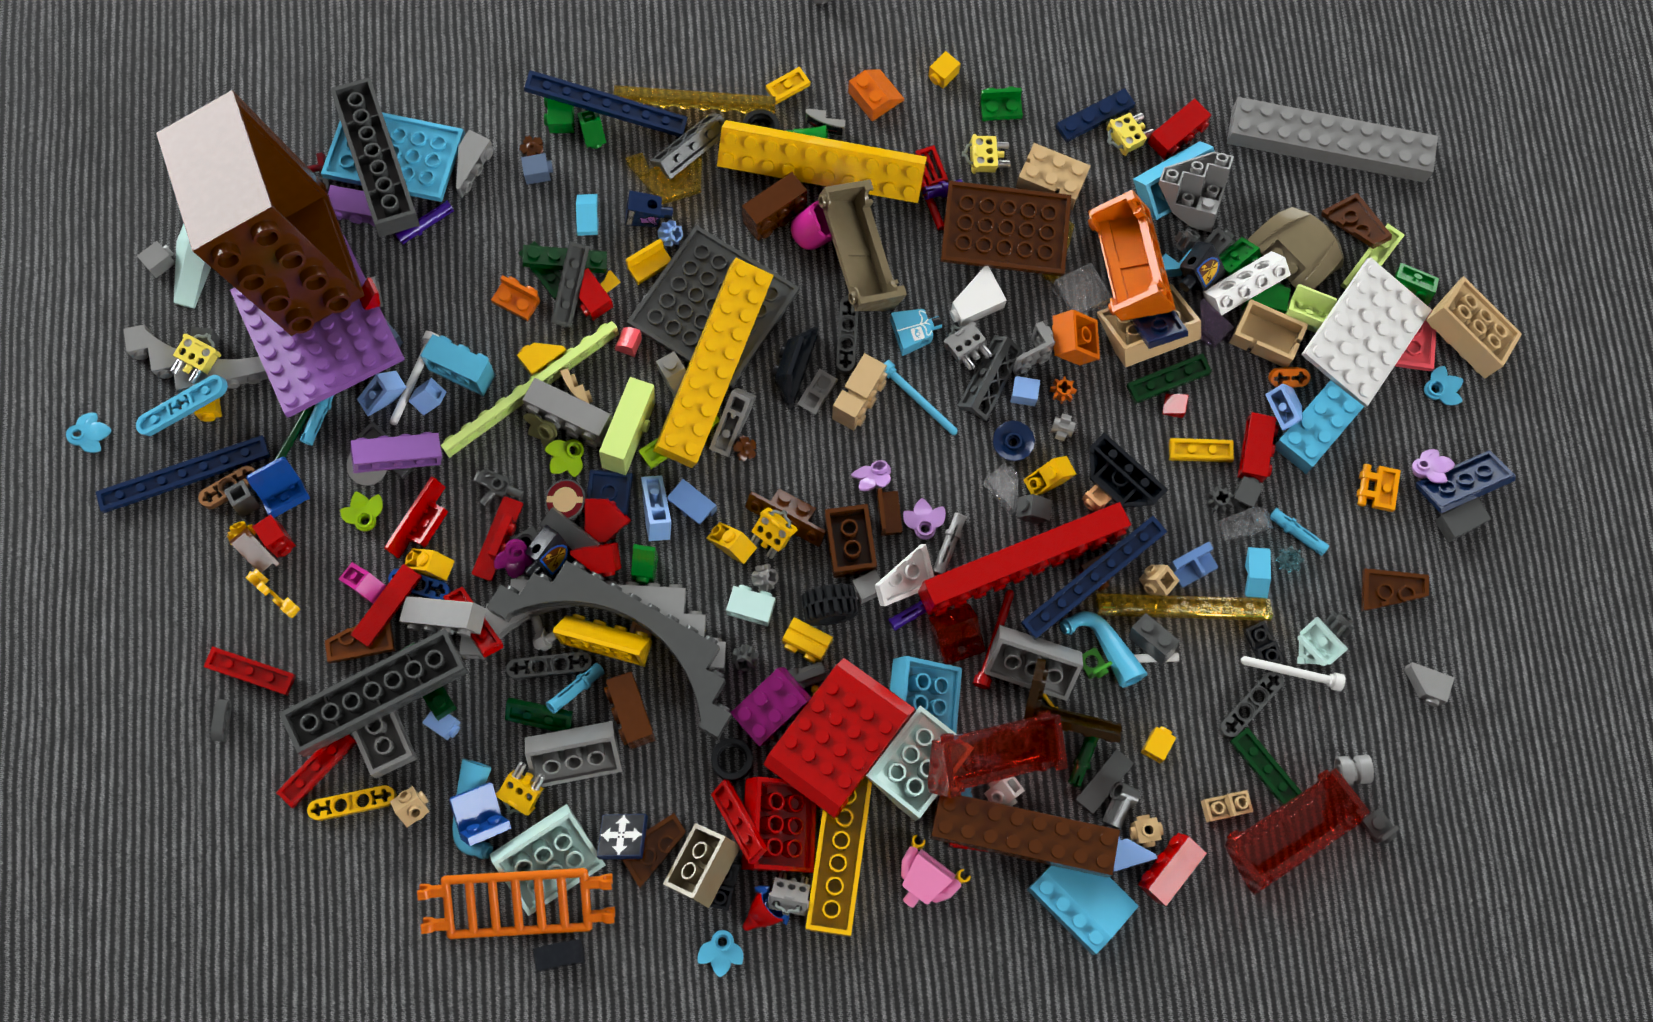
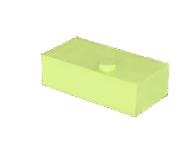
[599,377,656,475]

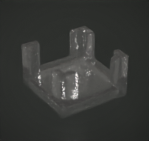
[1052,263,1112,314]

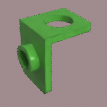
[1082,648,1113,679]

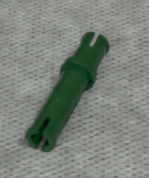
[1067,736,1099,788]

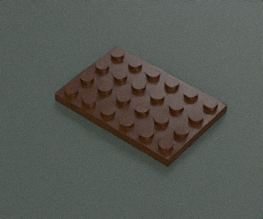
[940,180,1072,276]

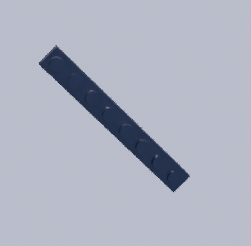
[524,70,688,137]
[95,435,271,513]
[1021,516,1167,640]

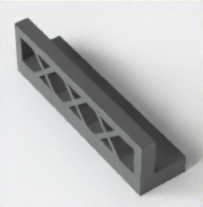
[650,113,725,179]
[958,336,1023,421]

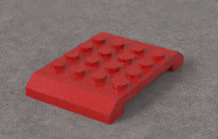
[763,658,916,819]

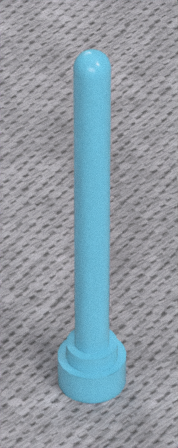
[884,360,958,435]

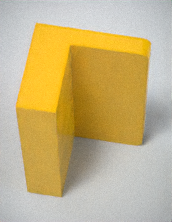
[626,239,671,285]

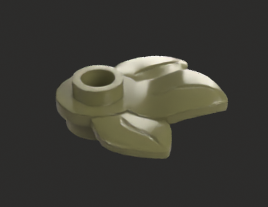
[523,413,557,449]

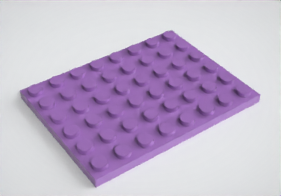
[230,235,405,418]

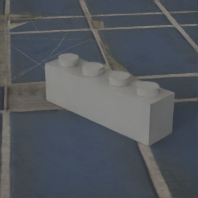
[399,596,487,637]

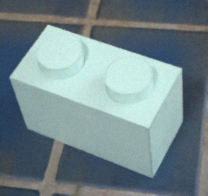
[726,585,776,627]

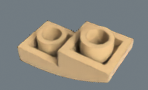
[560,368,593,403]
[1201,790,1253,823]

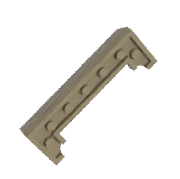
[818,179,907,311]

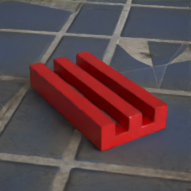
[915,145,948,186]

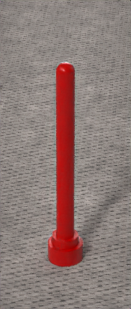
[972,590,1014,689]

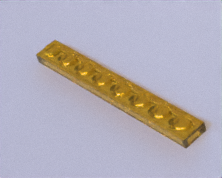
[613,85,776,113]
[1096,593,1273,621]

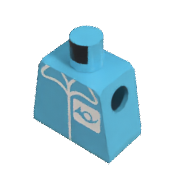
[890,309,942,356]

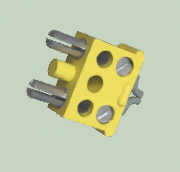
[1106,113,1154,156]
[962,134,1011,174]
[170,333,221,384]

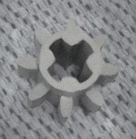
[1051,413,1076,441]
[751,564,778,591]

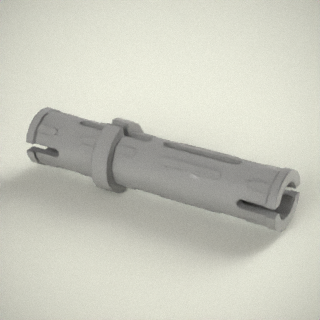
[933,512,967,575]

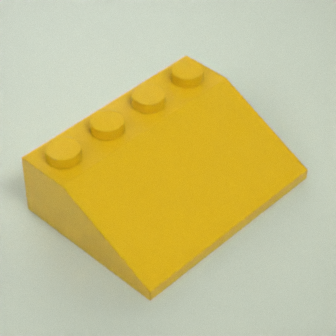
[553,614,652,667]

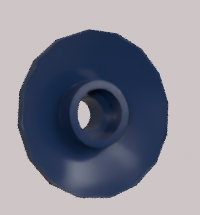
[992,420,1035,462]

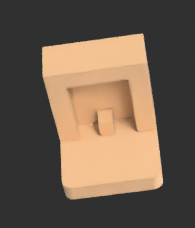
[1082,485,1111,512]

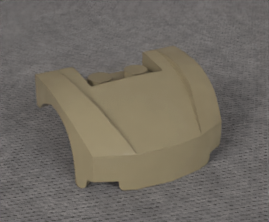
[1247,207,1344,290]

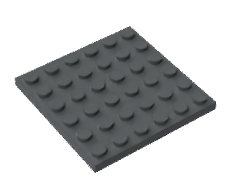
[627,225,800,389]

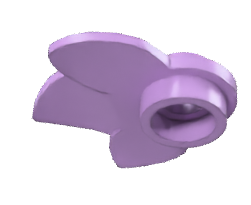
[1412,449,1455,483]
[851,460,891,491]
[903,498,946,540]

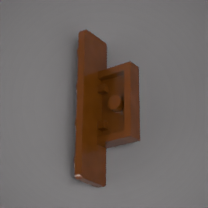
[745,489,826,547]

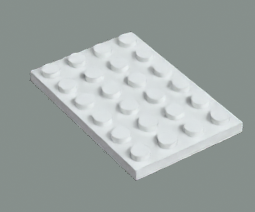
[1301,257,1432,407]

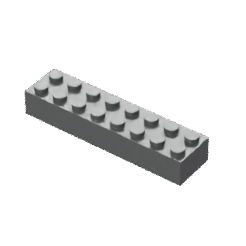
[330,77,420,237]
[279,629,469,757]

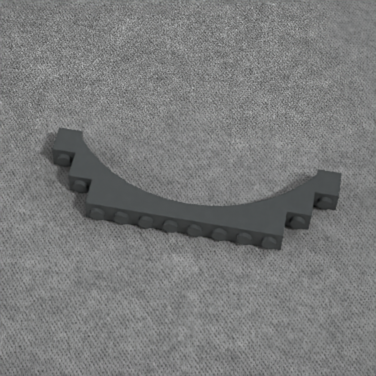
[487,561,732,740]

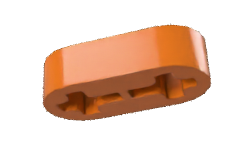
[1268,367,1310,387]

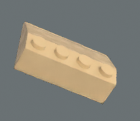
[1426,276,1522,379]
[1097,284,1201,367]

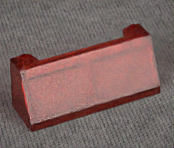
[928,710,1068,798]
[1224,768,1370,895]

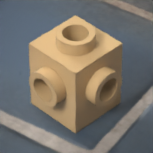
[1139,564,1179,596]
[390,786,430,827]
[1129,814,1163,848]

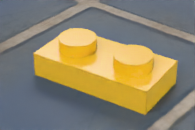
[766,66,810,105]

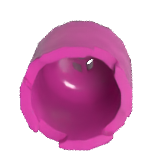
[791,201,832,250]

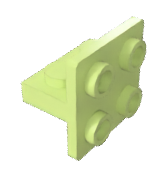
[1285,284,1337,333]

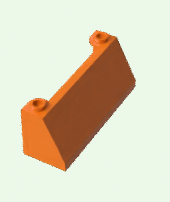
[1088,190,1176,321]

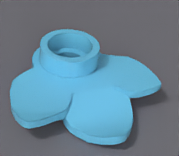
[1424,366,1463,406]
[66,413,112,453]
[698,930,743,977]

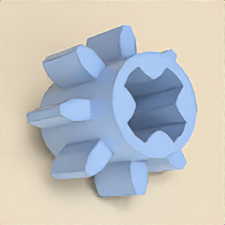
[657,220,683,246]

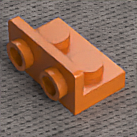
[491,275,540,321]

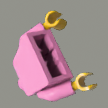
[901,835,971,908]

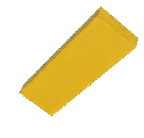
[1169,438,1234,462]

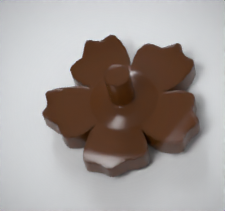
[519,135,544,156]
[732,435,756,462]

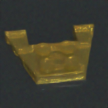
[625,152,702,205]

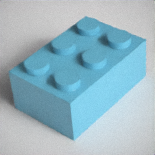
[420,334,495,396]

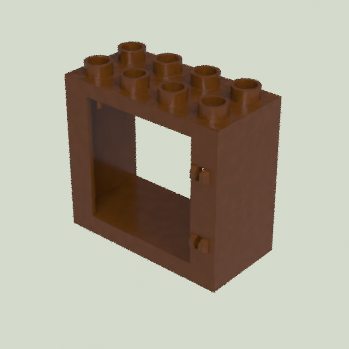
[156,90,365,336]

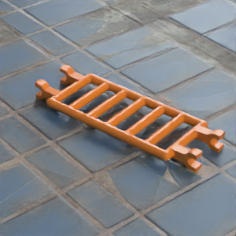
[417,868,615,939]

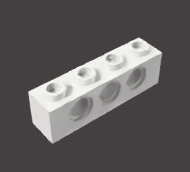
[1203,251,1291,316]

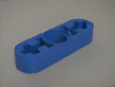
[388,569,451,600]

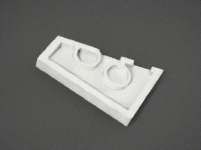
[875,544,934,606]

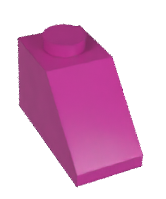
[339,562,386,604]

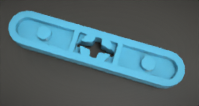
[136,375,228,436]

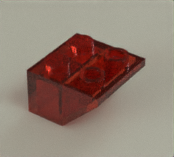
[929,604,986,665]

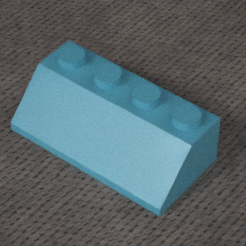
[1133,141,1215,220]

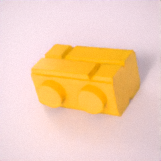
[782,617,833,664]

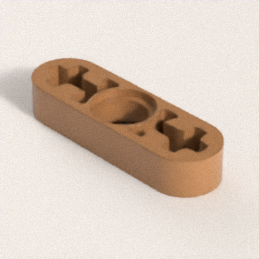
[198,466,256,509]

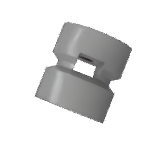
[1334,755,1374,785]

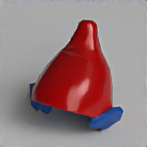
[742,885,790,931]

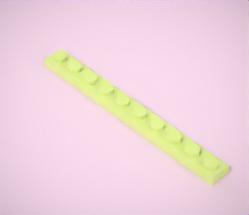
[440,321,619,458]

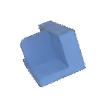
[667,479,717,524]
[1169,542,1218,588]

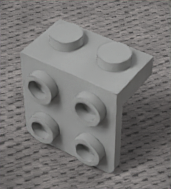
[1013,321,1055,374]

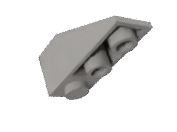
[456,130,493,198]

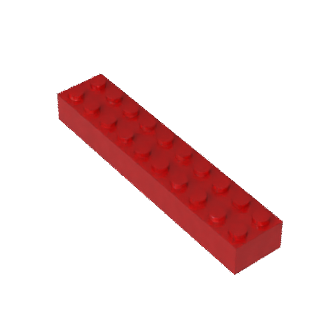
[918,502,1131,616]

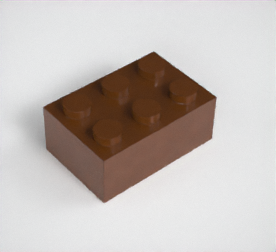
[742,172,807,241]
[824,504,877,578]
[604,671,656,749]

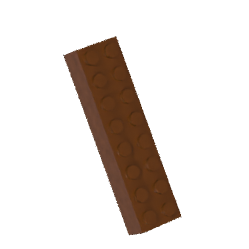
[930,791,1120,878]

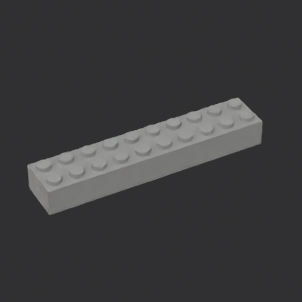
[1226,97,1438,183]

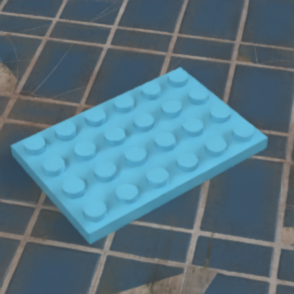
[321,112,465,202]

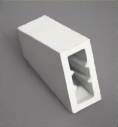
[950,266,1007,326]

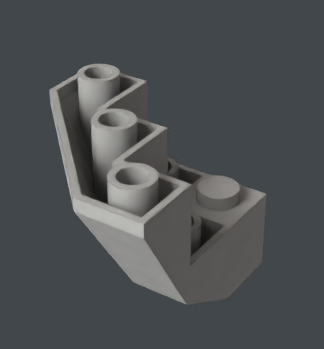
[1159,152,1234,232]

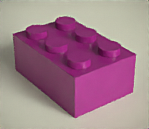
[731,667,811,746]

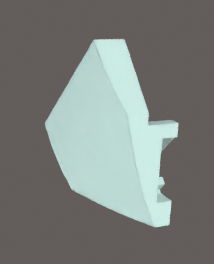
[1297,617,1348,666]

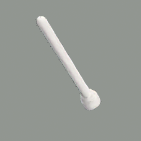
[390,331,440,425]
[1241,656,1345,692]

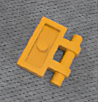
[1356,464,1401,512]

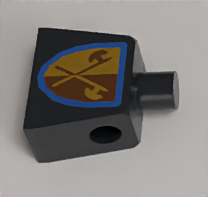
[1179,241,1227,292]
[524,525,576,578]

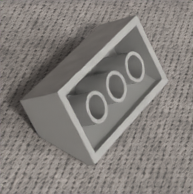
[984,625,1083,701]
[525,721,622,787]

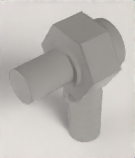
[531,616,557,651]

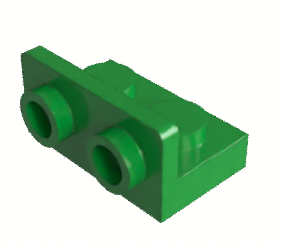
[980,86,1023,121]
[1219,237,1261,276]
[1395,263,1439,306]

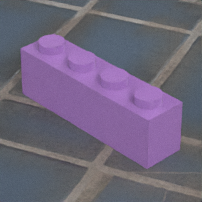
[328,185,415,227]
[350,432,442,473]

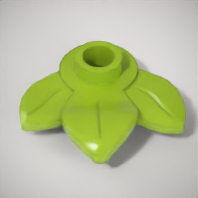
[544,439,584,477]
[340,492,383,532]

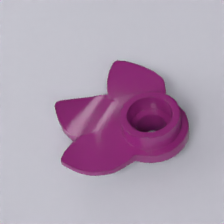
[494,539,532,578]

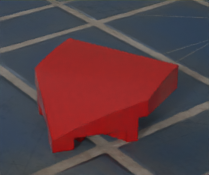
[585,498,631,542]

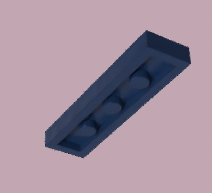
[1056,88,1135,143]

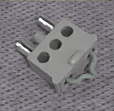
[944,322,992,370]
[767,872,811,916]

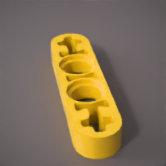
[307,785,397,821]

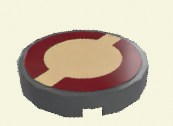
[545,479,587,521]

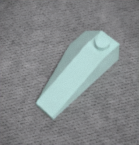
[174,224,211,309]

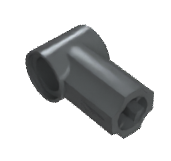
[788,661,827,690]
[1102,781,1140,829]

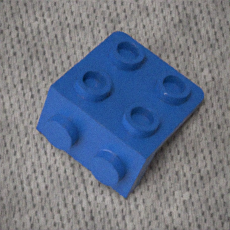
[246,457,310,518]

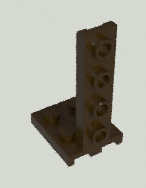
[1022,658,1122,743]

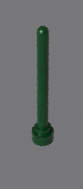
[273,405,315,461]

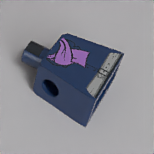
[625,190,673,227]

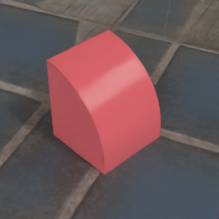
[615,327,642,357]

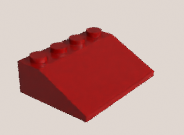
[741,777,816,873]

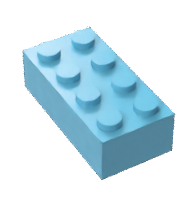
[1275,380,1364,474]

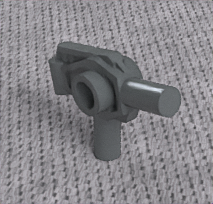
[473,469,524,507]

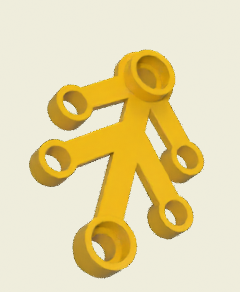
[245,569,301,618]

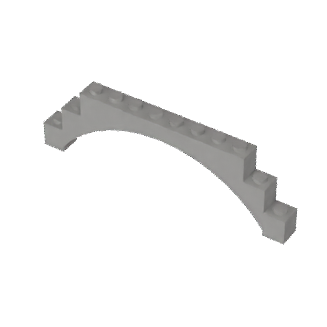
[123,276,383,393]
[459,576,727,672]

